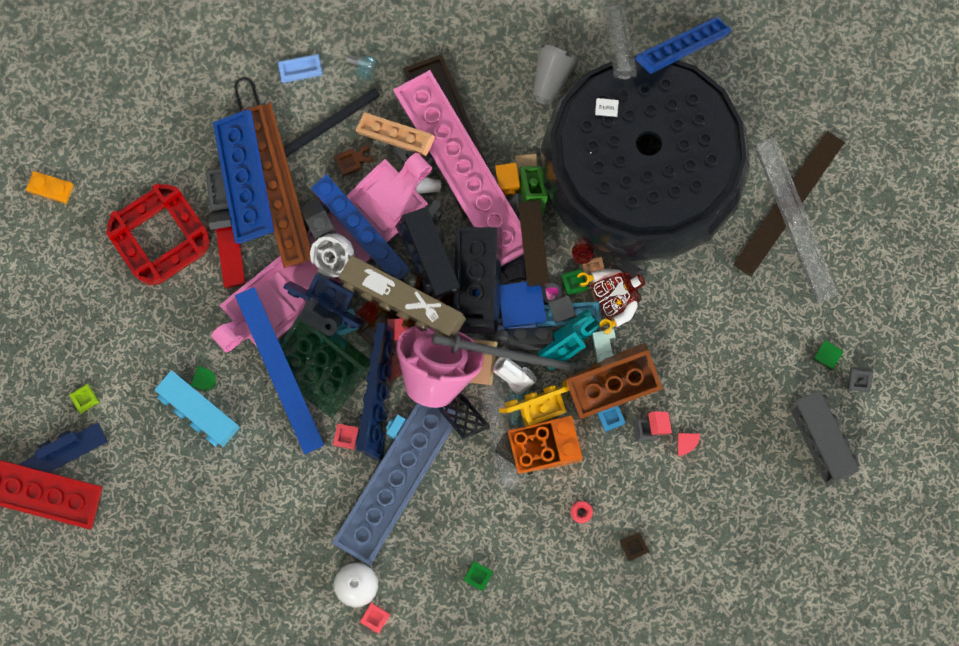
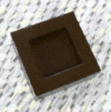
[620,532,649,562]

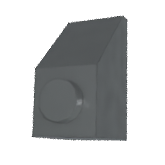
[300,198,337,241]

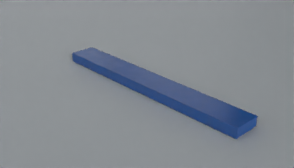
[635,17,731,74]
[234,287,324,455]

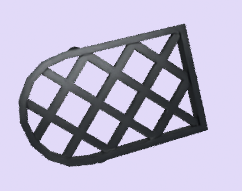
[438,393,490,439]

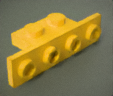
[499,380,569,426]

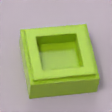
[69,383,100,414]

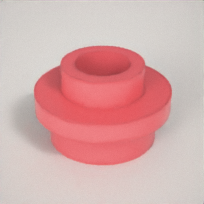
[571,501,593,523]

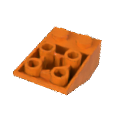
[508,415,583,474]

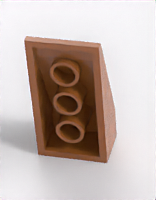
[566,343,663,419]

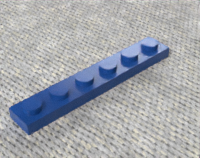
[311,174,411,280]

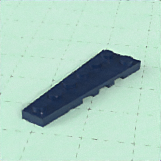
[356,323,394,461]

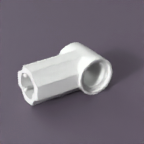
[493,357,537,395]

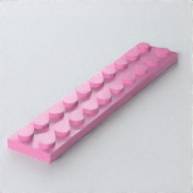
[393,70,524,266]

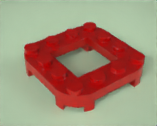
[106,183,210,286]

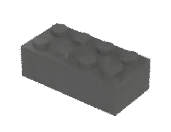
[789,390,860,487]

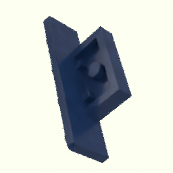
[283,272,365,329]
[19,423,107,472]

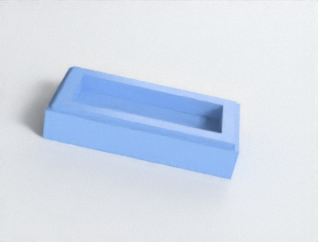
[278,54,323,83]

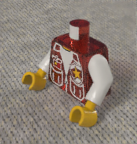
[577,269,645,335]

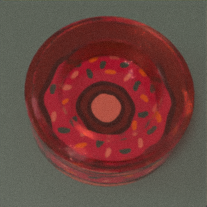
[572,243,594,264]

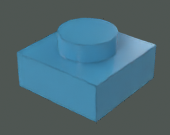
[597,406,625,432]

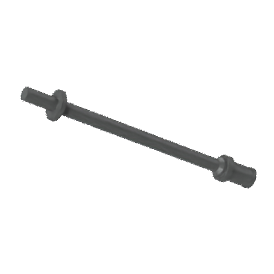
[432,333,593,375]

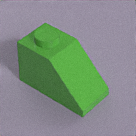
[520,166,548,214]

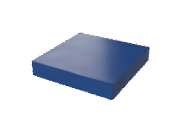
[500,281,546,329]

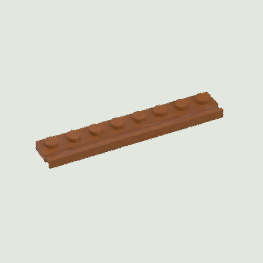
[241,102,311,269]

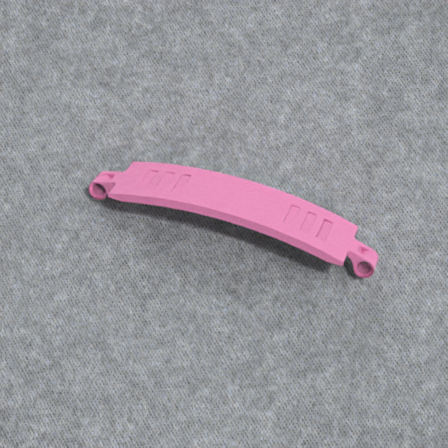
[211,152,432,353]

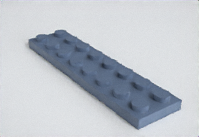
[332,403,461,566]

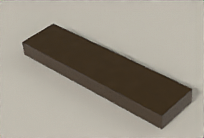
[518,200,549,287]

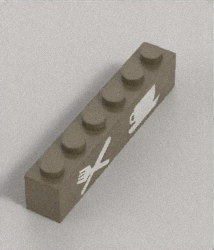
[338,255,466,338]

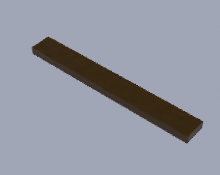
[734,131,845,277]

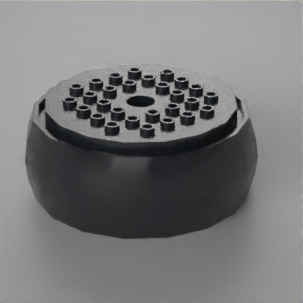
[541,56,750,262]

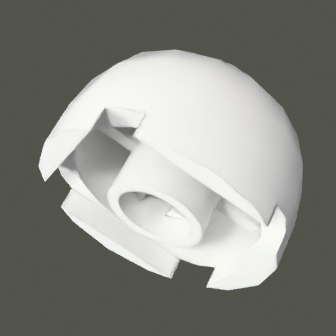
[310,233,354,277]
[334,563,378,608]

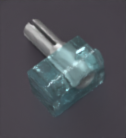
[346,55,378,81]

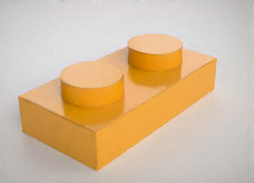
[26,171,74,204]

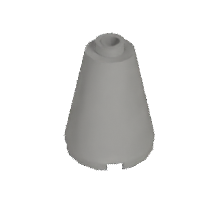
[533,44,579,105]

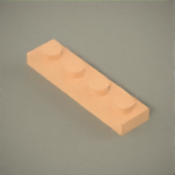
[355,112,435,156]

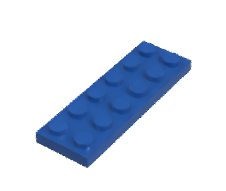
[213,109,274,244]

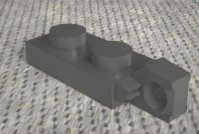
[493,327,553,350]

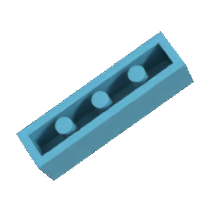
[154,370,240,447]

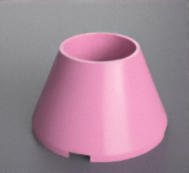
[396,326,484,408]

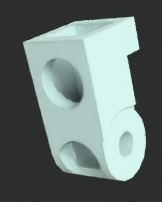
[592,329,616,363]

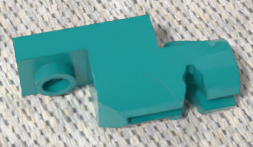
[537,308,600,371]

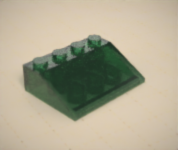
[280,317,371,418]

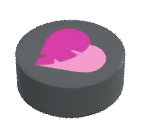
[542,283,562,304]

